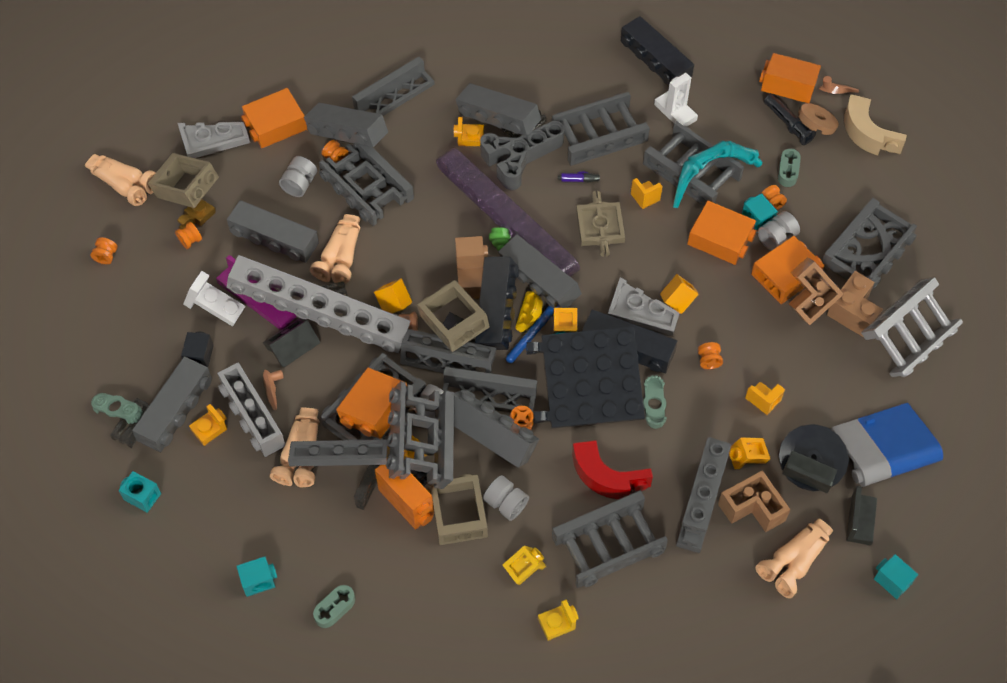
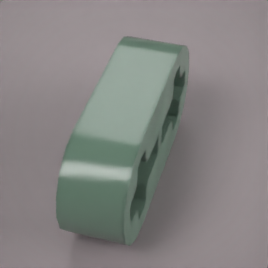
[778,149,801,187]
[313,585,355,628]

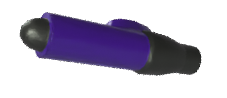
[557,171,600,183]

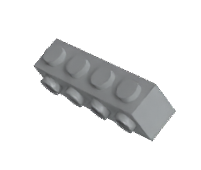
[217,362,285,457]

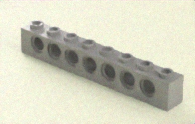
[227,255,411,353]

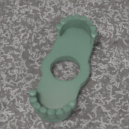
[643,375,667,429]
[91,393,143,424]

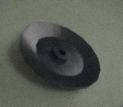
[779,424,849,492]

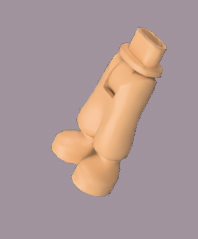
[85,154,156,206]
[310,214,360,285]
[270,408,320,487]
[756,519,833,598]

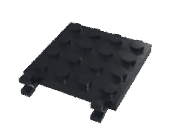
[526,327,645,429]

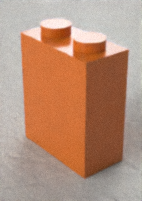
[759,53,821,103]
[241,88,307,149]
[687,201,757,265]
[751,236,824,304]
[336,368,407,439]
[375,465,434,530]

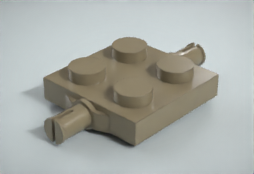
[576,191,625,257]

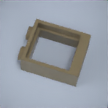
[148,153,219,208]
[417,280,489,352]
[430,474,488,545]

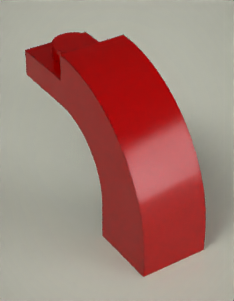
[572,440,653,499]

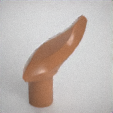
[819,76,859,94]
[398,311,418,331]
[263,370,283,410]

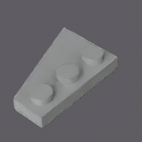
[178,122,250,158]
[608,277,679,336]

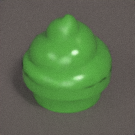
[489,228,511,251]

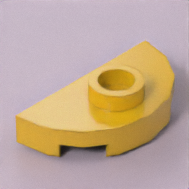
[515,291,543,333]

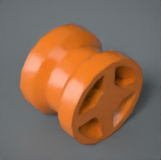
[322,140,349,163]
[761,185,787,210]
[175,222,202,249]
[90,237,118,264]
[698,342,723,369]
[510,406,533,430]

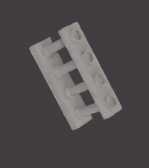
[861,277,963,377]

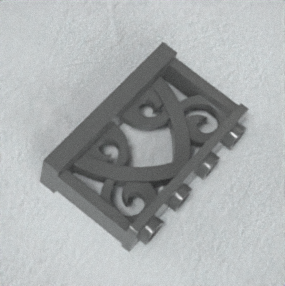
[822,198,917,289]
[321,353,426,440]

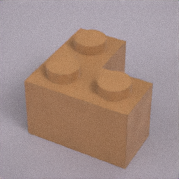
[455,236,488,300]
[789,257,844,325]
[827,271,883,337]
[718,470,791,532]

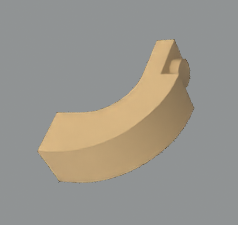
[844,94,907,155]

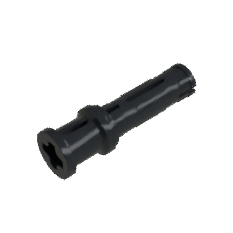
[764,93,816,145]

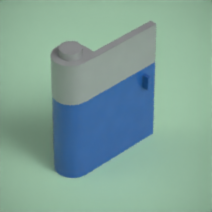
[831,403,943,487]

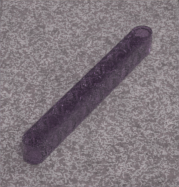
[436,148,580,277]

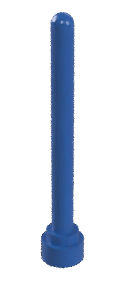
[506,305,557,363]

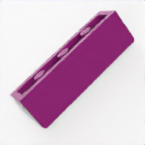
[216,255,297,330]

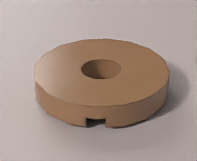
[798,103,839,135]

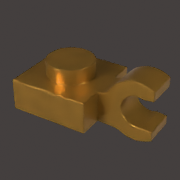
[177,199,216,229]

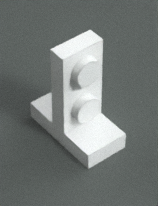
[654,73,698,126]
[183,271,245,326]

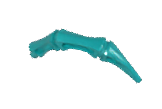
[673,141,763,208]

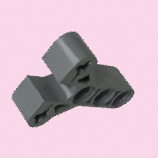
[480,121,564,190]

